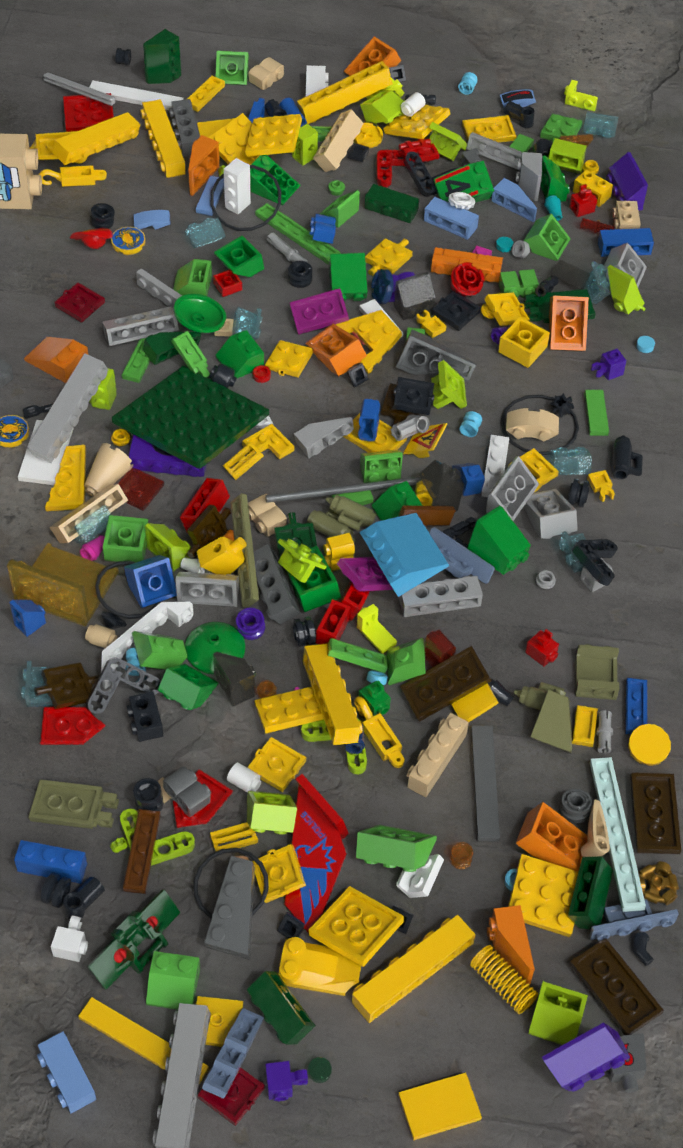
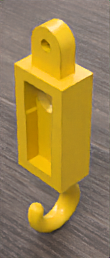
[38,166,107,187]
[354,696,405,768]

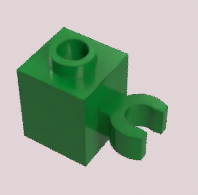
[359,680,391,716]

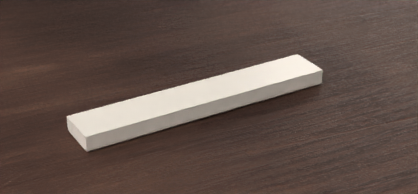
[89,80,183,110]

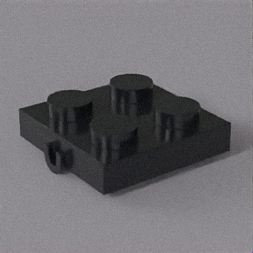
[431,290,481,331]
[393,377,435,415]

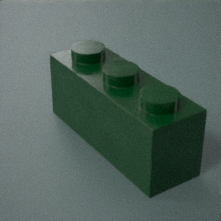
[365,184,419,224]
[568,856,613,929]
[247,971,316,1045]

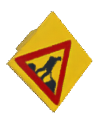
[403,423,447,458]

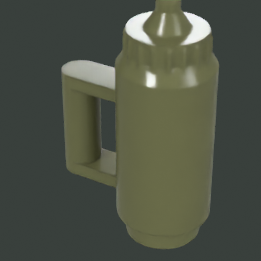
[326,495,377,531]
[307,510,356,542]
[514,682,570,711]

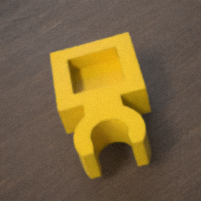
[416,310,447,338]
[587,470,615,502]

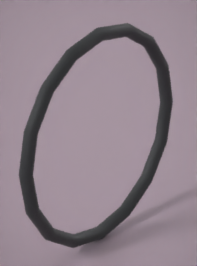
[95,561,161,619]
[194,848,269,919]

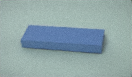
[196,176,224,216]

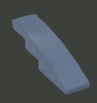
[202,1008,264,1099]

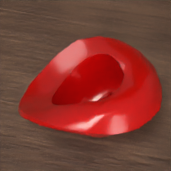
[70,228,113,249]

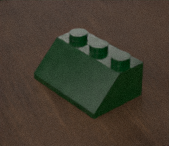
[143,29,181,84]

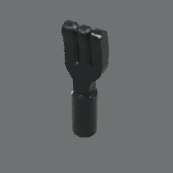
[23,403,54,419]

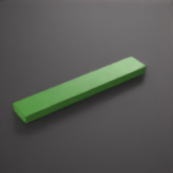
[255,203,341,265]

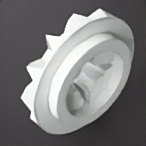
[448,192,475,210]

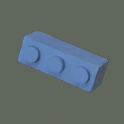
[424,197,479,240]
[36,1031,96,1114]

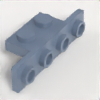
[429,527,495,584]
[589,899,679,941]

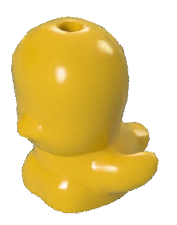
[415,479,439,506]

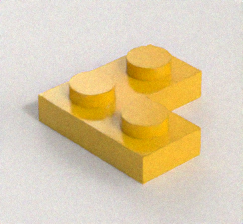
[242,424,294,459]

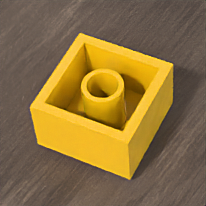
[498,317,550,368]

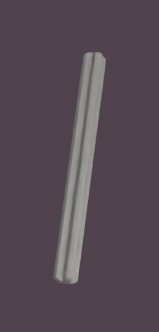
[43,72,116,106]

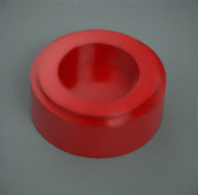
[253,365,271,383]

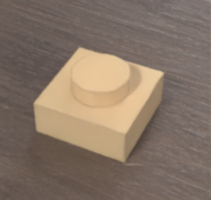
[214,319,234,336]

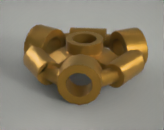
[638,861,679,905]

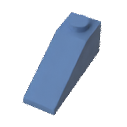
[492,178,537,222]

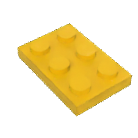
[255,687,324,734]

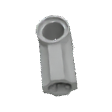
[391,415,430,441]

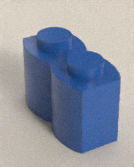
[309,213,336,244]
[358,399,380,442]

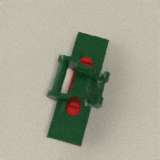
[87,889,181,990]

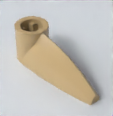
[581,800,610,857]

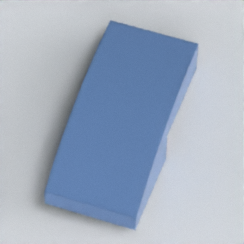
[133,210,171,230]

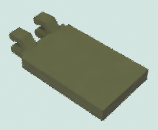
[29,780,119,829]

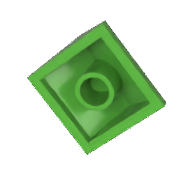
[319,190,360,228]

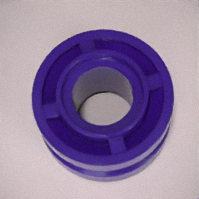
[236,608,265,640]

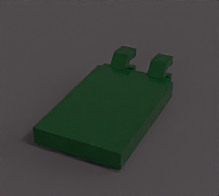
[524,289,596,323]

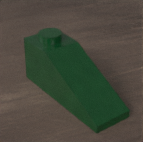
[143,332,201,365]

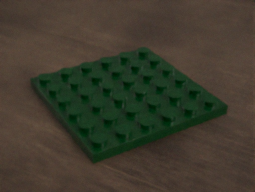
[112,366,269,469]

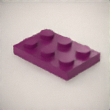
[290,288,349,335]
[337,557,394,591]

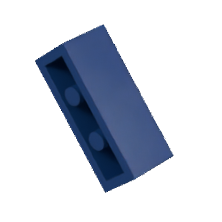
[598,228,654,257]
[14,840,87,884]

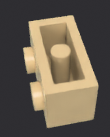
[612,201,640,229]

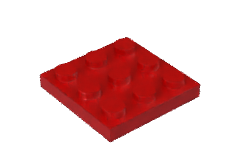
[63,93,114,132]

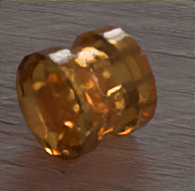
[450,842,473,870]

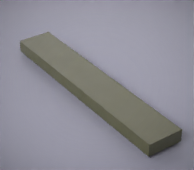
[230,493,259,608]

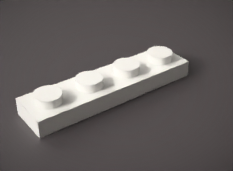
[482,435,509,497]

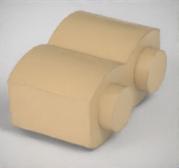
[248,57,284,90]
[248,494,287,537]

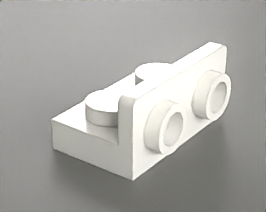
[396,854,444,898]

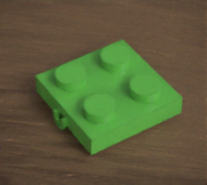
[540,114,582,142]

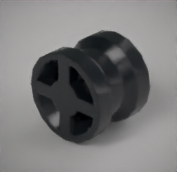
[115,48,131,65]

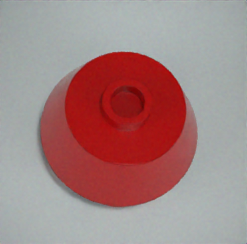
[450,262,484,297]

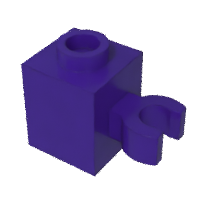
[591,348,627,380]
[266,1061,308,1102]

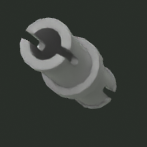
[596,710,613,754]

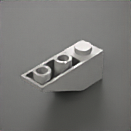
[294,417,354,458]

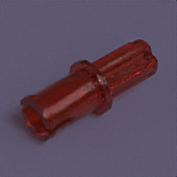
[580,218,615,234]

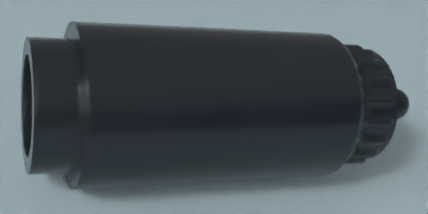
[612,435,643,479]

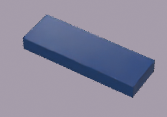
[625,678,647,735]

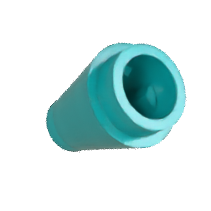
[544,195,562,221]

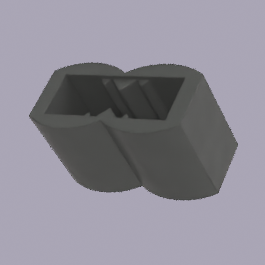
[163,766,211,817]

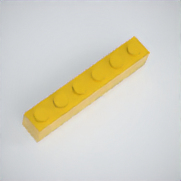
[297,61,393,124]
[140,99,186,178]
[52,112,141,165]
[303,644,362,745]
[352,915,476,1023]

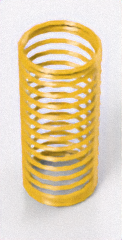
[470,945,538,1014]

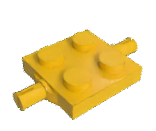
[365,238,413,276]

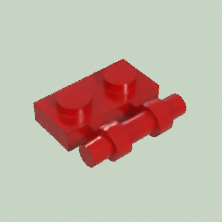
[399,138,440,162]

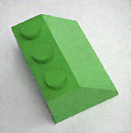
[356,825,437,872]

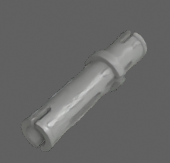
[267,233,308,262]

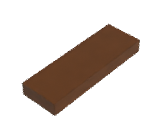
[398,506,456,525]

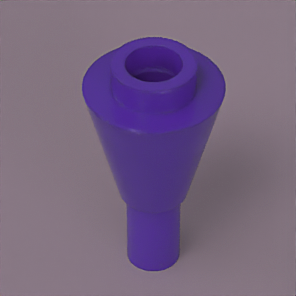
[491,327,510,345]

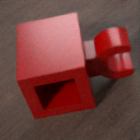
[569,184,597,218]
[525,629,559,667]

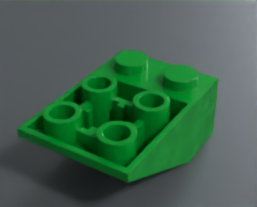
[250,155,301,206]

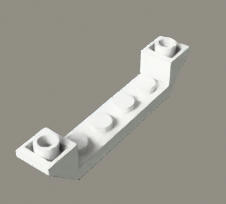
[101,602,193,689]

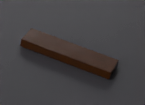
[123,809,161,894]

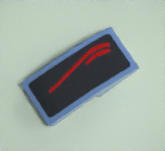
[500,90,536,108]

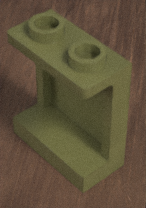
[575,644,619,700]

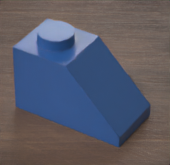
[452,463,485,496]
[9,600,46,637]

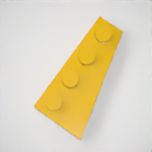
[45,445,86,511]

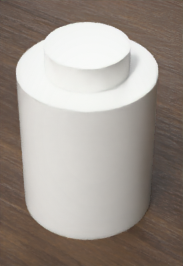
[401,92,425,117]
[227,762,261,793]

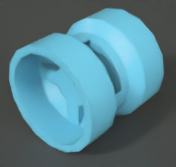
[458,72,478,95]
[459,411,482,437]
[125,648,146,676]

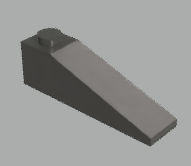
[396,329,477,381]

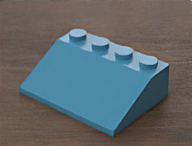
[360,513,449,597]

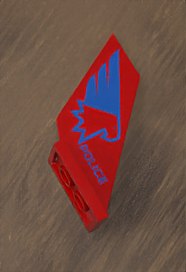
[285,774,349,933]

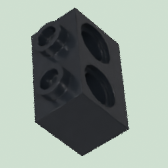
[126,691,164,742]

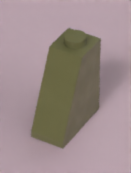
[531,688,573,753]

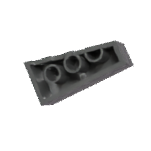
[204,856,255,960]

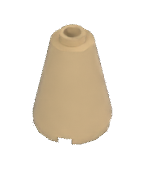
[84,443,133,497]

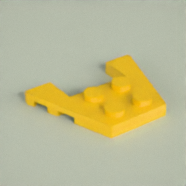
[335,310,402,374]

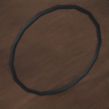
[210,165,281,231]
[500,395,579,455]

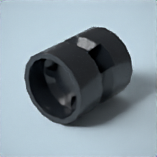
[133,778,164,811]

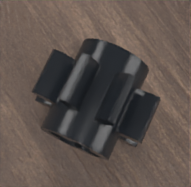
[550,393,574,418]

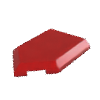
[40,707,106,745]
[173,769,233,828]

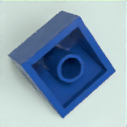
[124,555,177,608]

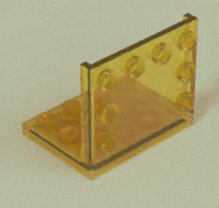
[7,543,119,627]

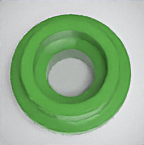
[328,180,345,196]

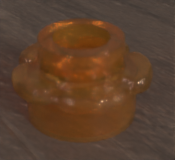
[257,680,277,698]

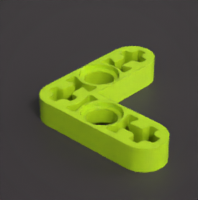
[301,718,367,775]
[120,809,195,866]

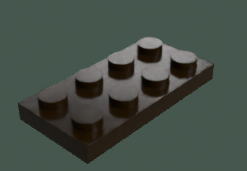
[400,646,492,722]
[630,772,682,854]
[569,938,664,1035]

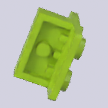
[278,539,327,583]

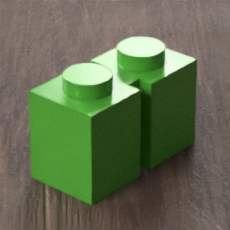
[499,269,539,298]

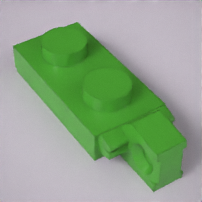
[171,331,210,378]

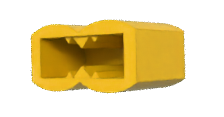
[323,533,355,572]

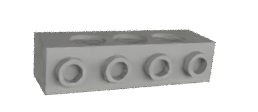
[102,306,179,346]
[399,576,483,617]

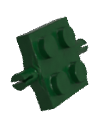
[274,512,317,559]

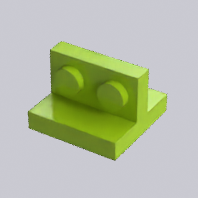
[429,122,467,161]
[431,360,467,409]

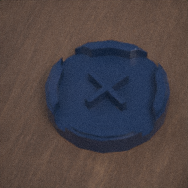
[371,269,394,304]

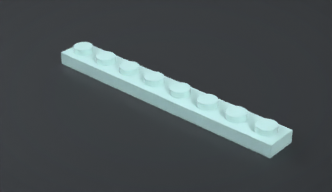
[590,757,646,912]

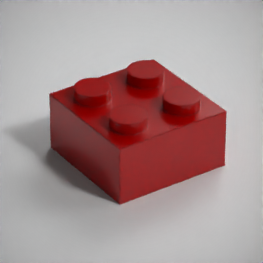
[213,270,242,297]

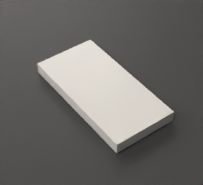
[18,420,74,485]

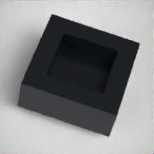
[348,143,369,162]

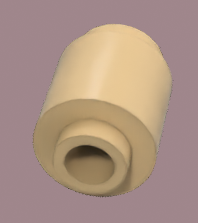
[85,624,117,648]

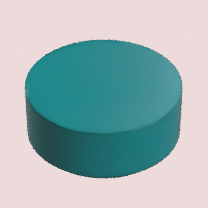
[496,237,513,252]

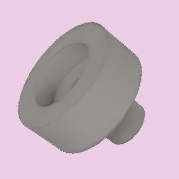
[512,240,530,258]

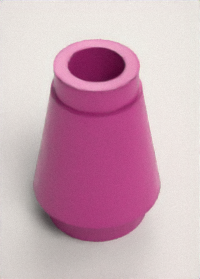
[80,535,105,562]

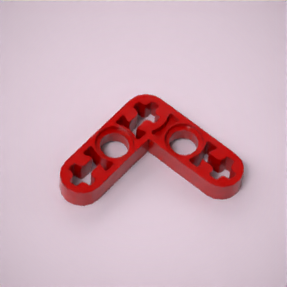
[377,150,424,187]

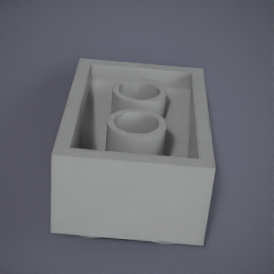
[524,489,577,539]

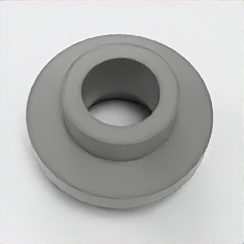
[536,570,556,589]

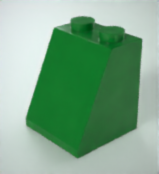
[328,253,368,301]
[467,505,531,575]

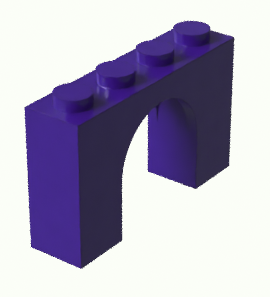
[129,435,207,477]

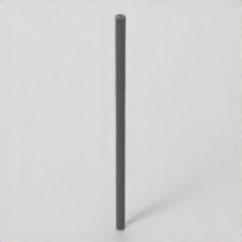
[265,473,450,503]

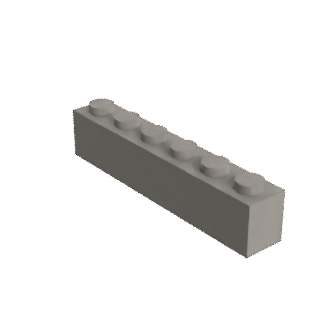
[27,353,108,463]
[153,1003,211,1148]

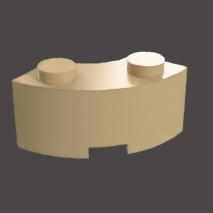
[506,408,559,442]

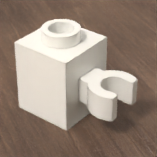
[51,916,88,962]

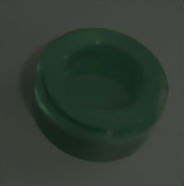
[308,1057,332,1083]

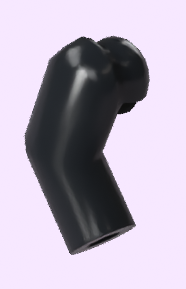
[632,932,654,966]

